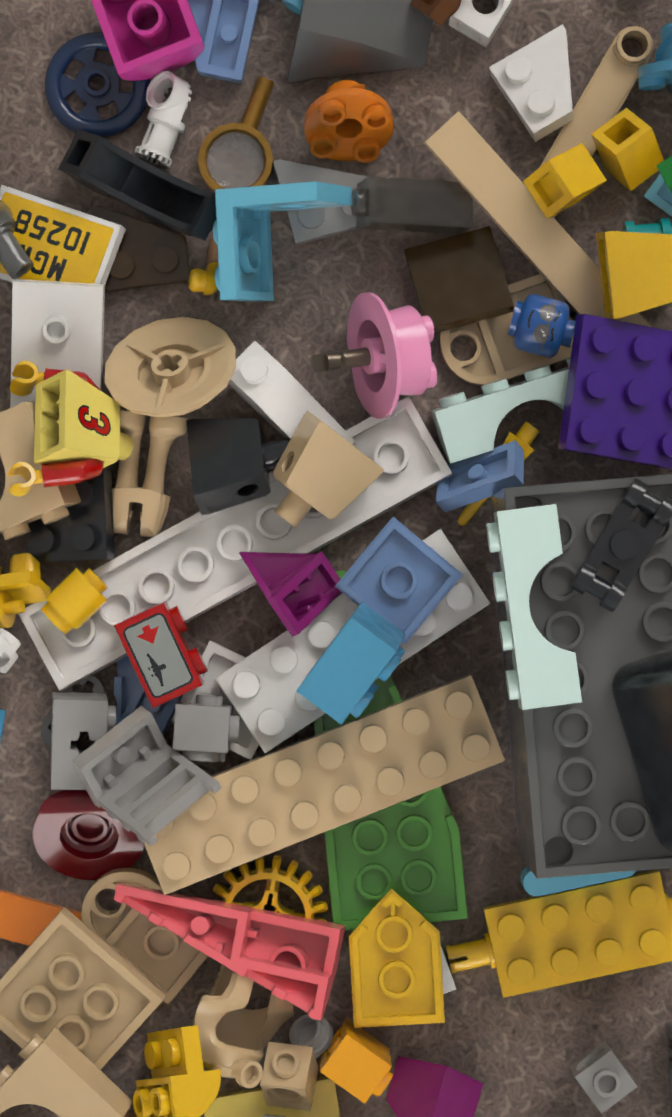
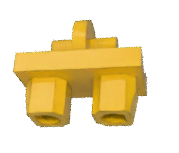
[0,553,51,629]

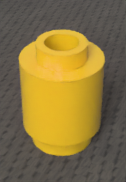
[41,568,108,635]

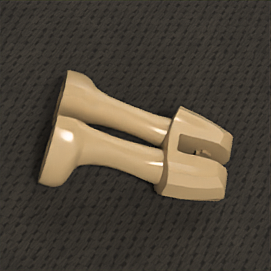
[112,410,188,538]

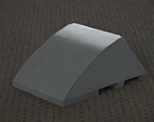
[286,0,433,84]

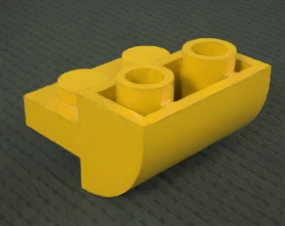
[133,1025,221,1117]

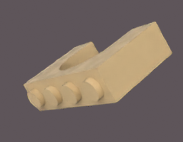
[0,401,81,540]
[0,1027,133,1117]

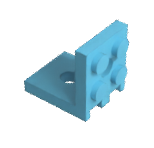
[213,181,352,302]

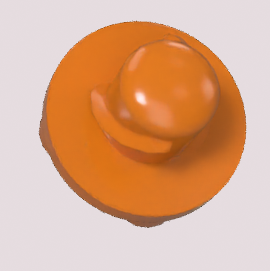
[304,80,394,163]

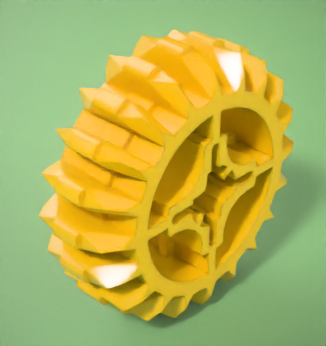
[213,854,328,922]

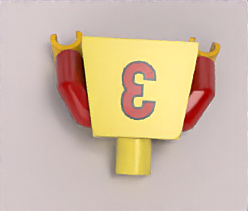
[7,361,134,497]

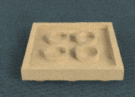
[0,907,166,1070]

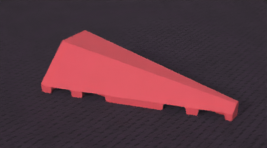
[114,883,346,1021]

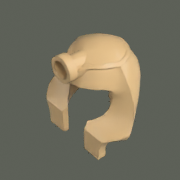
[192,964,294,1089]

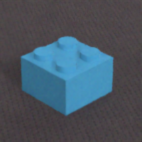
[296,602,406,725]

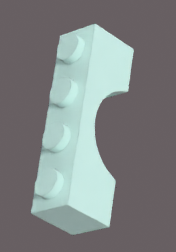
[430,357,571,463]
[486,504,582,710]

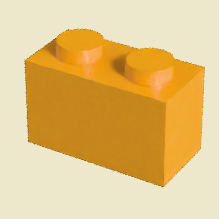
[320,1018,393,1104]

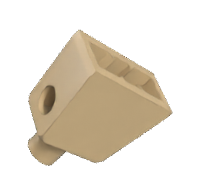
[273,411,384,528]

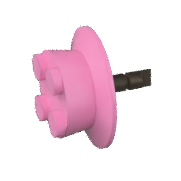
[310,292,437,419]

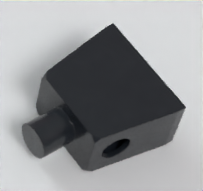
[186,418,290,515]

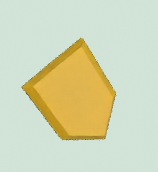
[349,888,445,1028]

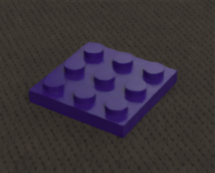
[558,314,672,470]

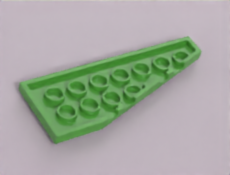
[314,570,468,930]

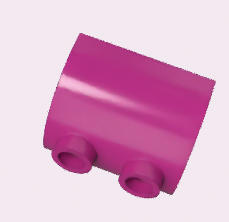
[91,0,205,81]

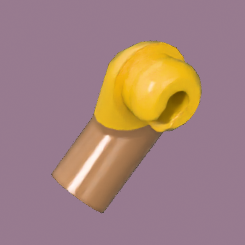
[188,237,219,296]

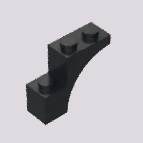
[58,130,217,241]

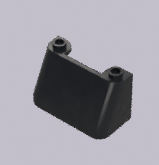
[612,650,672,852]

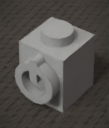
[173,695,240,762]

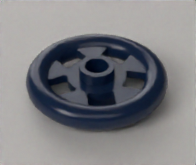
[45,32,151,138]

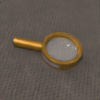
[198,76,274,193]

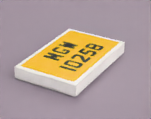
[0,185,126,284]

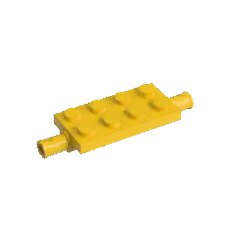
[446,869,672,998]

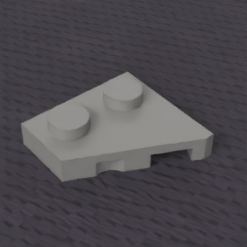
[273,159,381,245]

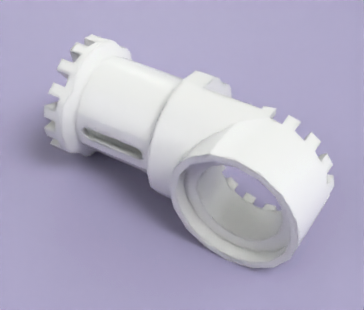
[134,71,192,168]

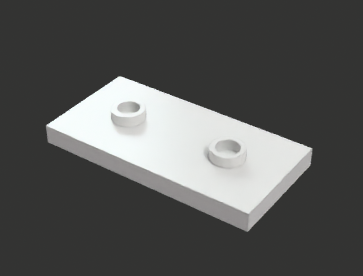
[10,279,105,408]

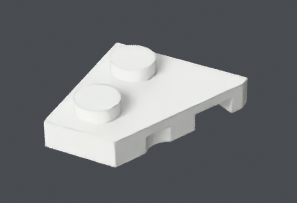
[489,24,574,142]

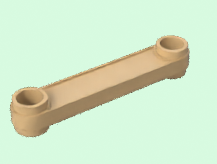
[539,26,653,218]

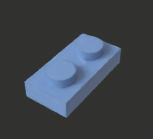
[436,440,524,512]

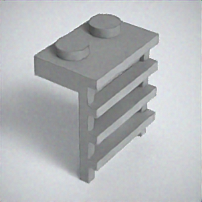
[71,706,221,846]

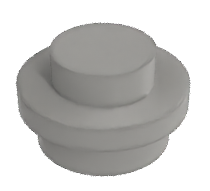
[289,1014,333,1058]

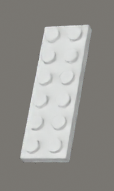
[215,529,490,753]

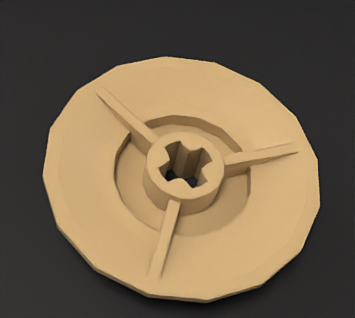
[104,317,236,417]

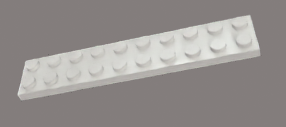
[19,396,452,691]

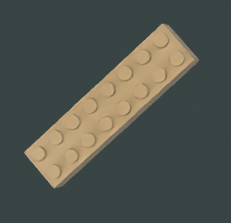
[144,674,505,895]

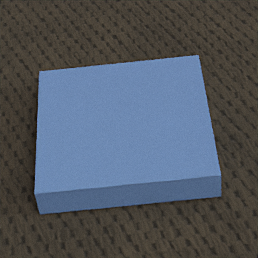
[335,517,463,644]

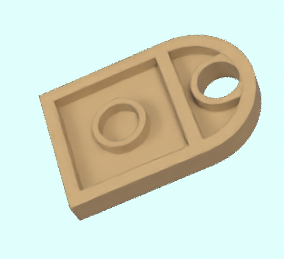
[440,274,574,386]
[81,867,208,1005]

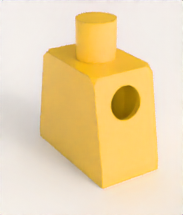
[596,231,672,319]

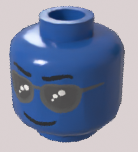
[507,294,576,358]

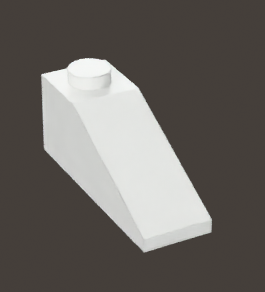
[229,341,356,446]

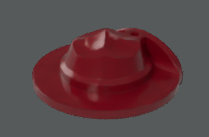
[32,790,144,880]

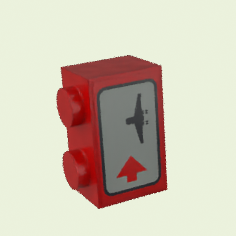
[114,601,208,708]

